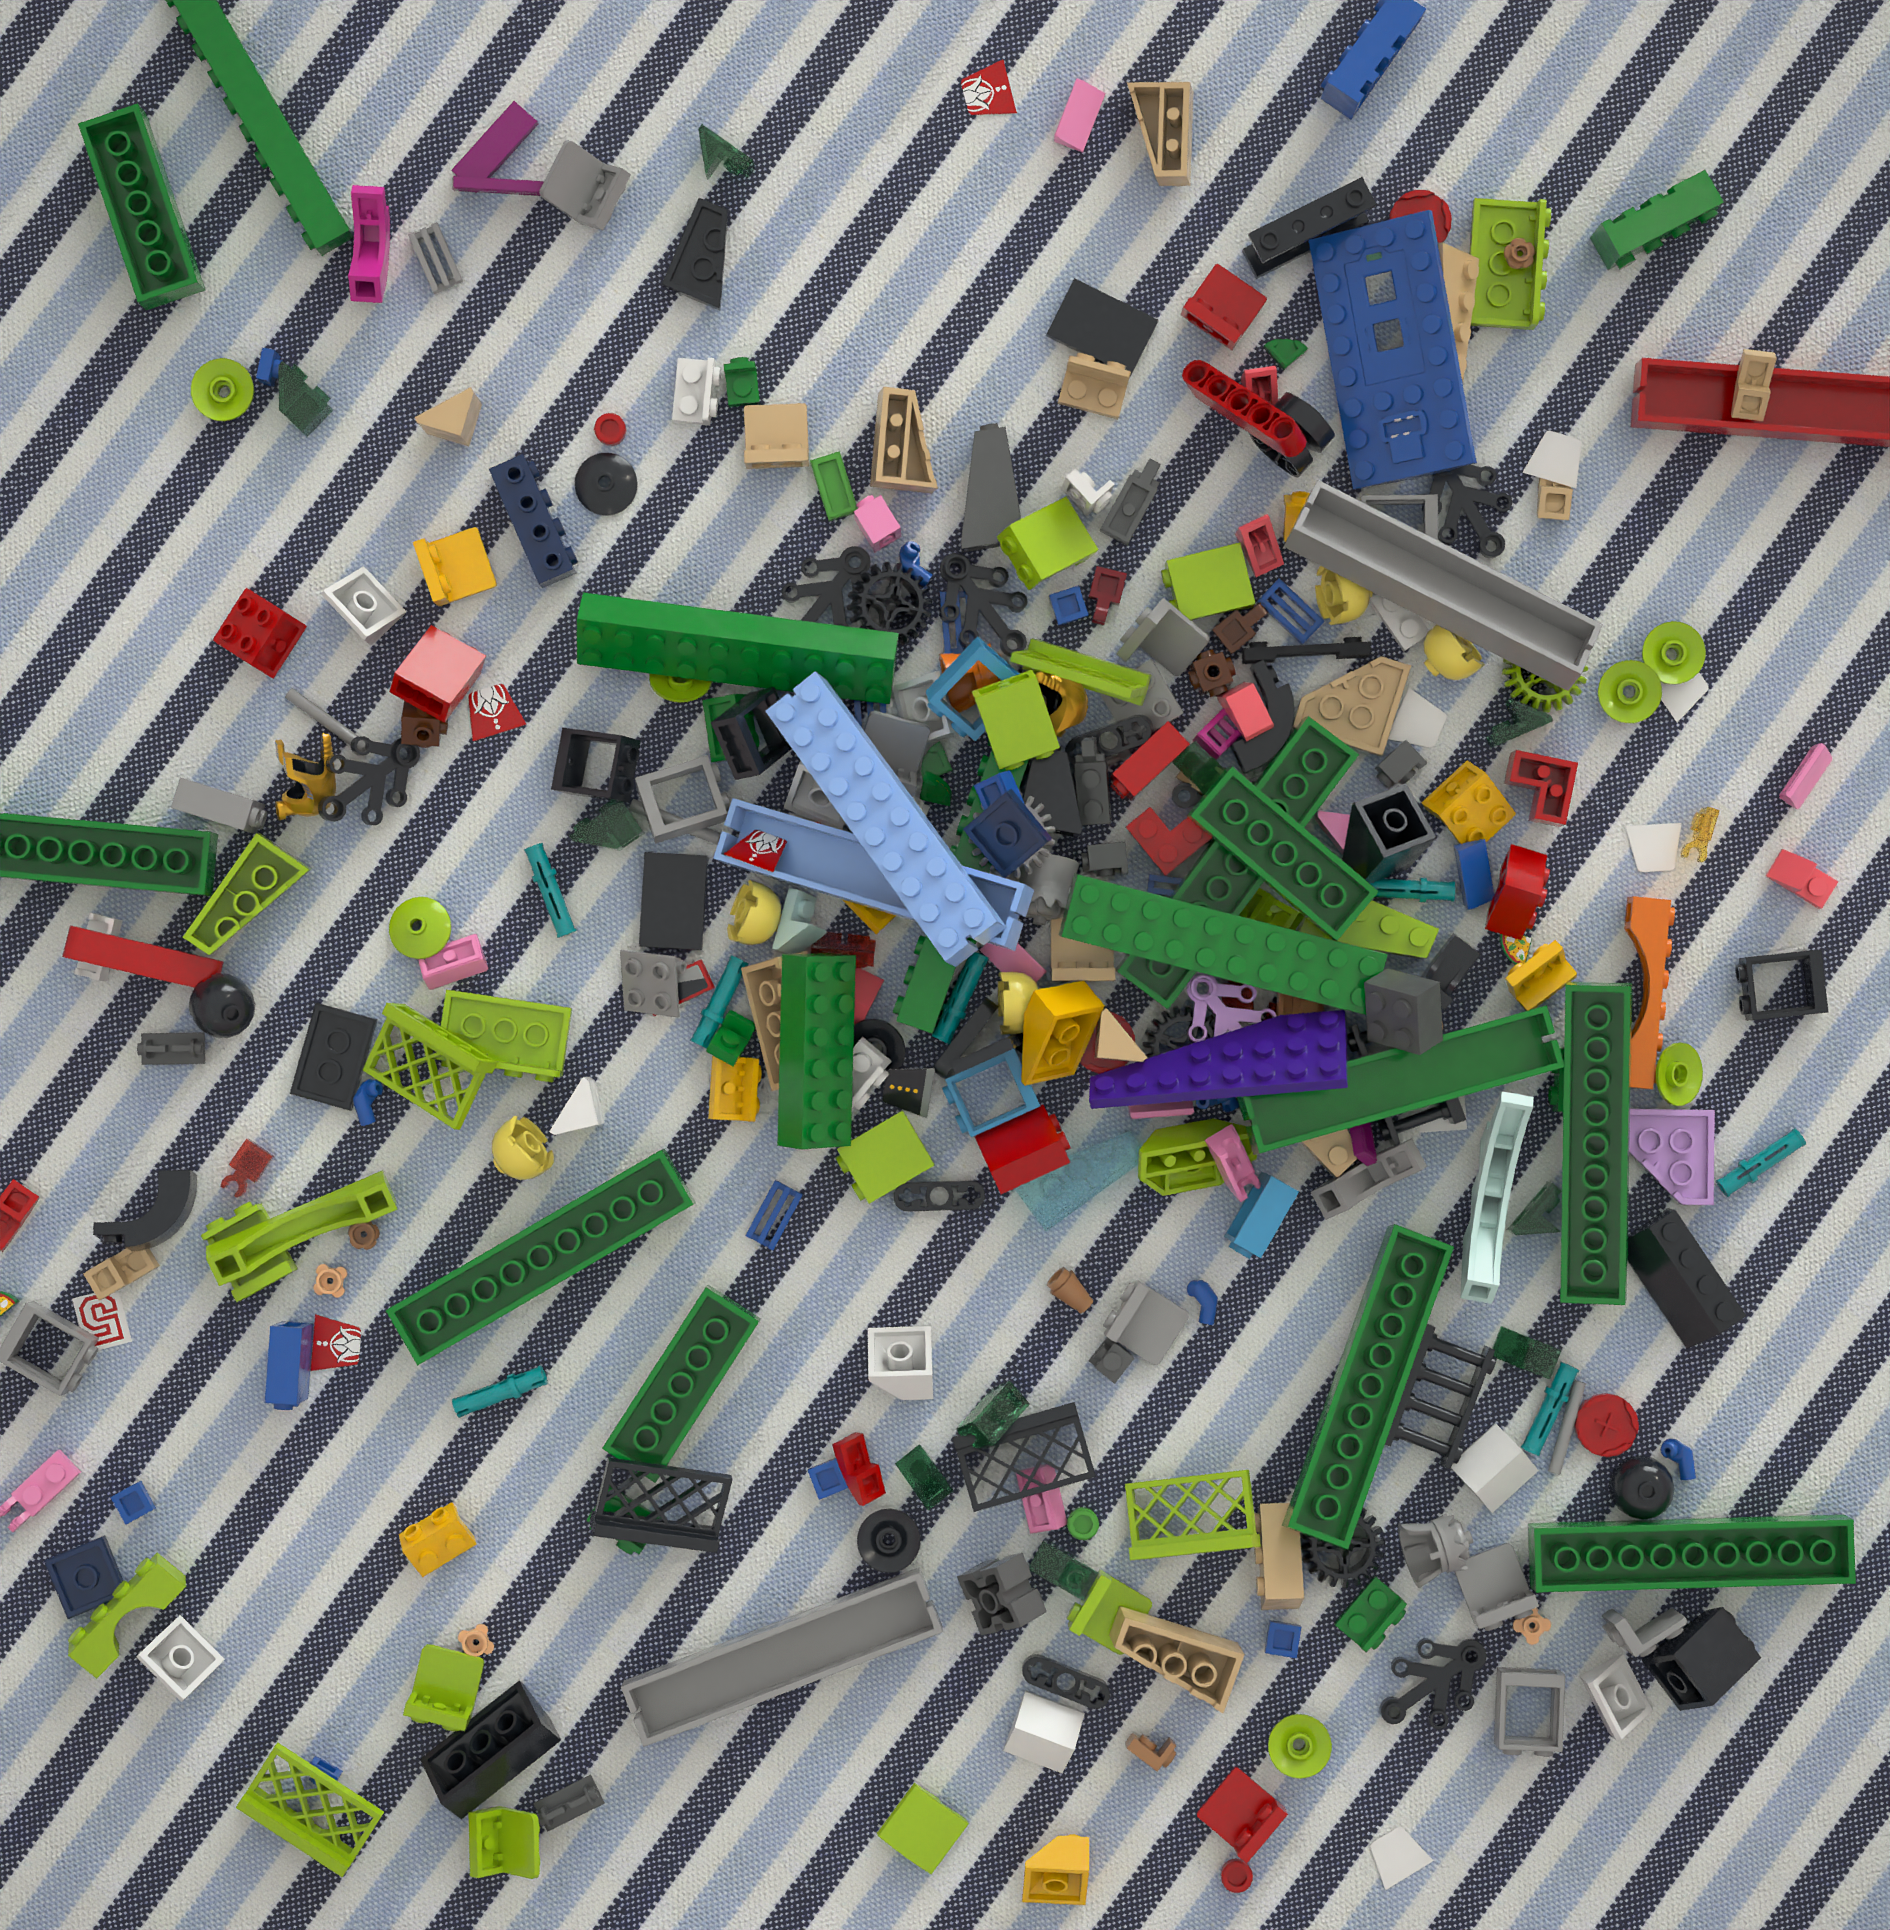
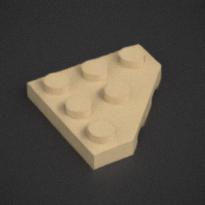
[1292,656,1411,757]

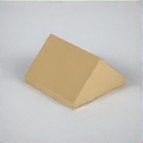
[415,387,482,447]
[1094,1008,1147,1062]

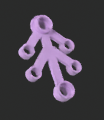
[1186,973,1277,1043]

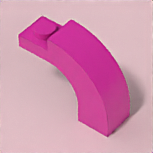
[348,185,390,303]

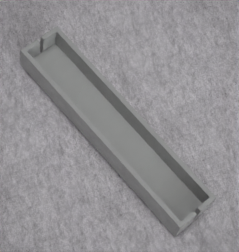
[1283,480,1603,691]
[621,1567,943,1747]

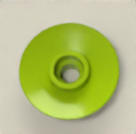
[191,358,254,421]
[1642,621,1706,685]
[1598,660,1662,723]
[649,674,712,702]
[389,897,452,959]
[1656,1042,1703,1106]
[1268,1714,1332,1779]

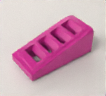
[1193,709,1241,762]

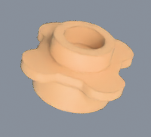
[313,1264,347,1298]
[1513,1608,1551,1645]
[458,1624,494,1657]

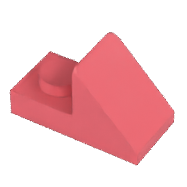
[1766,849,1838,909]

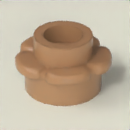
[1504,238,1535,269]
[348,1221,380,1250]

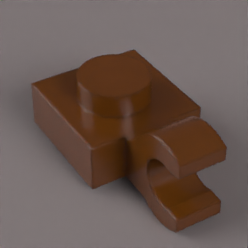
[1211,603,1268,654]

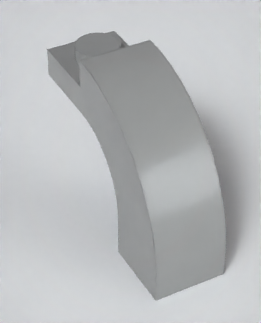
[1311,1138,1427,1220]

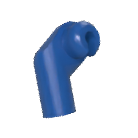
[899,541,933,587]
[353,1079,383,1126]
[1187,1280,1218,1325]

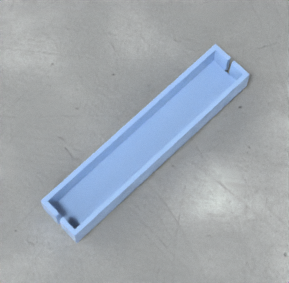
[766,672,1007,967]
[713,798,1034,951]

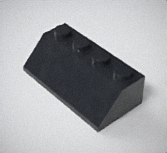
[1627,1208,1746,1349]
[420,1681,561,1820]

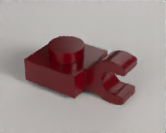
[1088,566,1127,626]

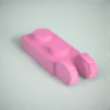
[0,1449,81,1532]

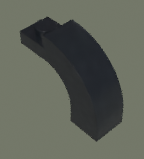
[1230,660,1294,775]
[1421,933,1481,1009]
[93,1170,197,1251]

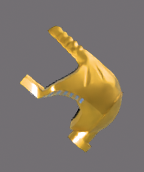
[1035,671,1088,737]
[275,733,336,820]

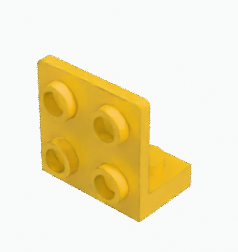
[413,527,497,607]
[1421,760,1516,844]

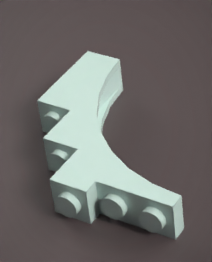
[1460,1092,1534,1304]

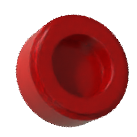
[594,413,627,446]
[1220,1858,1253,1893]

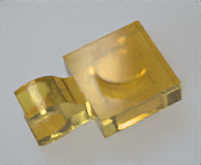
[1681,807,1720,863]

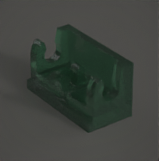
[956,1380,1030,1448]

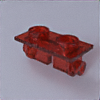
[811,932,876,968]

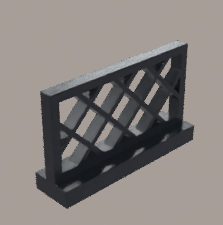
[952,1402,1096,1512]
[589,1457,733,1553]

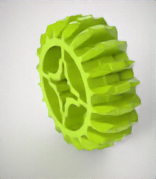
[1502,658,1588,713]

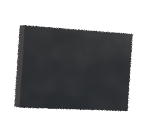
[1046,278,1159,378]
[639,852,708,950]
[290,1003,378,1111]
[951,1034,1023,1075]

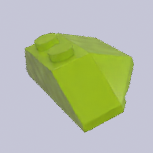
[1138,1119,1257,1196]

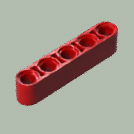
[1182,360,1307,457]
[62,926,224,988]

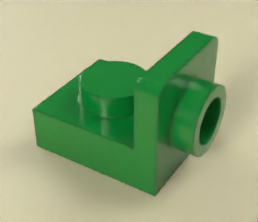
[723,357,760,407]
[706,1010,756,1067]

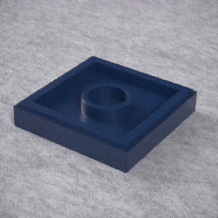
[963,789,1052,878]
[44,1535,123,1619]

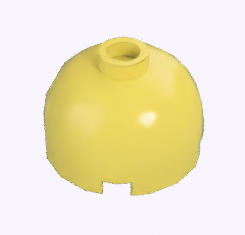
[1315,566,1373,625]
[1424,624,1485,680]
[727,880,782,945]
[998,972,1038,1035]
[492,1116,554,1180]

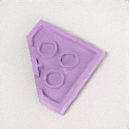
[1629,1109,1715,1205]

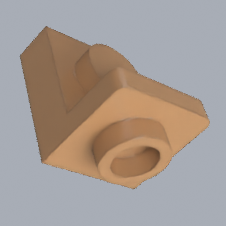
[1125,1733,1176,1772]

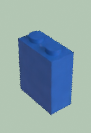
[265,1321,314,1410]

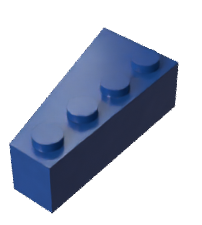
[1320,0,1426,120]

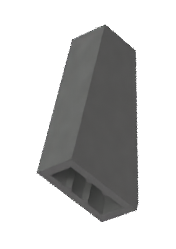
[961,423,1021,553]

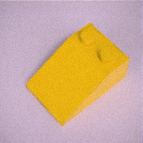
[1021,980,1105,1086]

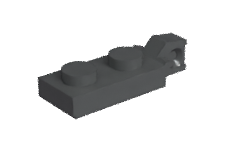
[1100,458,1161,546]
[1074,737,1112,825]

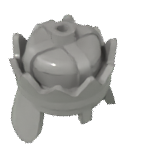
[1018,854,1079,925]
[1398,1513,1473,1588]

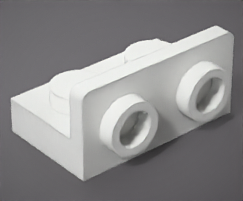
[672,357,721,426]
[1061,469,1115,517]
[1369,594,1436,652]
[852,1037,892,1111]

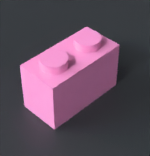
[854,495,902,553]

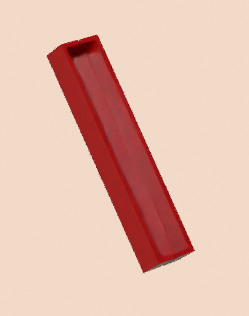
[1630,358,1890,447]

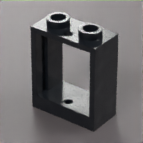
[711,687,792,780]
[551,727,641,803]
[1735,949,1828,1021]

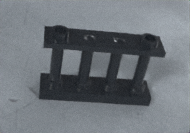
[1242,177,1377,279]
[1347,1024,1466,1146]
[1385,1323,1497,1469]

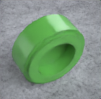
[1067,1507,1099,1540]

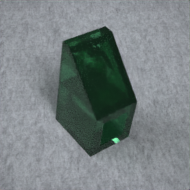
[278,361,333,437]
[569,801,645,851]
[1029,1541,1099,1601]

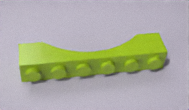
[206,1170,398,1286]

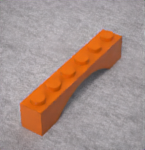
[1624,896,1675,1089]

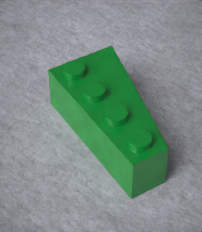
[1590,170,1724,270]

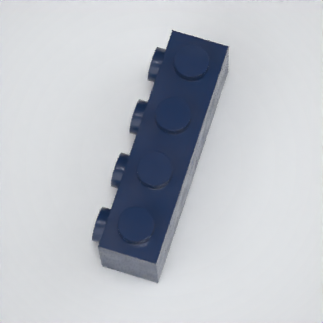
[489,454,578,588]

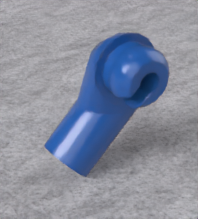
[1196,1097,1239,1113]
[1660,1439,1696,1480]

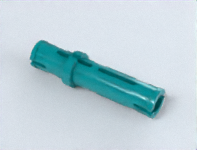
[524,843,576,938]
[1371,878,1456,903]
[932,952,989,1044]
[690,955,749,1049]
[1716,1128,1806,1197]
[1521,1362,1580,1456]
[452,1365,548,1418]

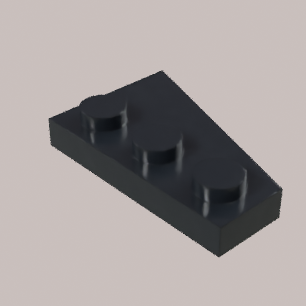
[662,198,728,311]

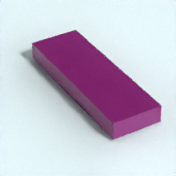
[451,101,538,193]
[452,176,544,196]

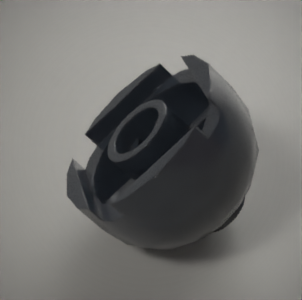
[189,973,256,1038]
[1608,1455,1675,1520]

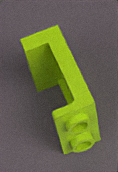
[997,496,1099,590]
[1161,542,1256,621]
[971,670,1060,770]
[835,1110,935,1204]
[201,1202,298,1302]

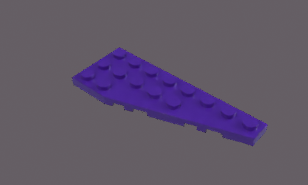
[1089,1010,1348,1109]

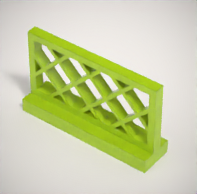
[1010,638,1152,706]
[363,1003,498,1130]
[1125,1470,1261,1560]
[236,1742,384,1877]

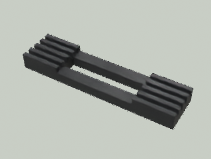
[1242,637,1371,664]

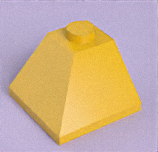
[1022,1834,1089,1905]

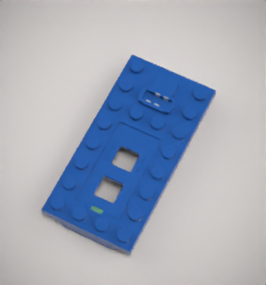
[1309,210,1477,489]

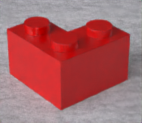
[1504,750,1578,827]
[1125,807,1212,876]
[1485,844,1550,940]

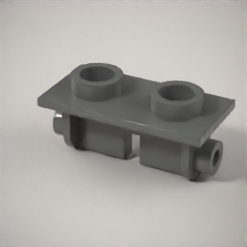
[137,1032,205,1065]
[534,1774,605,1832]

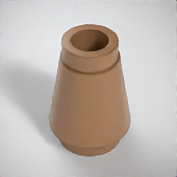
[1047,1267,1093,1314]

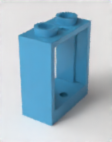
[925,636,1020,741]
[942,1048,1040,1137]
[1224,1171,1299,1259]

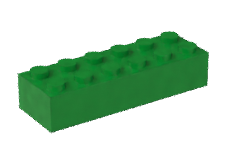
[78,103,206,310]
[1187,766,1379,941]
[777,953,856,1150]
[602,1285,761,1483]

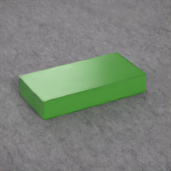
[810,451,858,522]

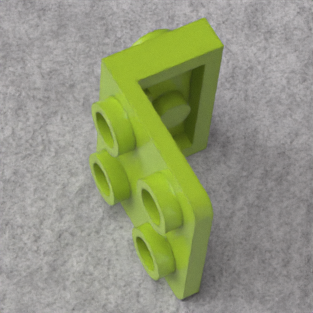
[1066,1569,1152,1655]
[403,1644,484,1731]
[468,1806,540,1879]

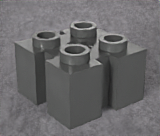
[957,1553,1047,1635]

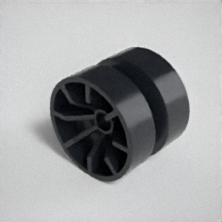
[1249,392,1335,478]

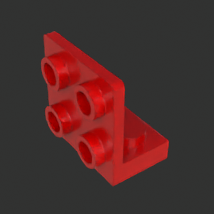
[1181,264,1267,351]
[213,588,307,679]
[1196,1767,1288,1864]

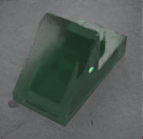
[698,124,755,180]
[1486,699,1553,748]
[1172,741,1225,795]
[1506,1182,1562,1235]
[1492,1326,1562,1379]
[895,1444,953,1511]

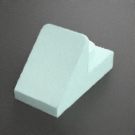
[772,888,827,954]

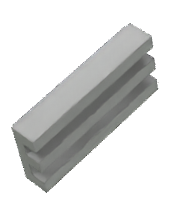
[408,222,463,294]

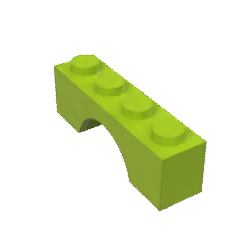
[68,1552,186,1679]

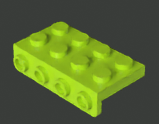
[1469,198,1551,330]
[436,990,572,1082]

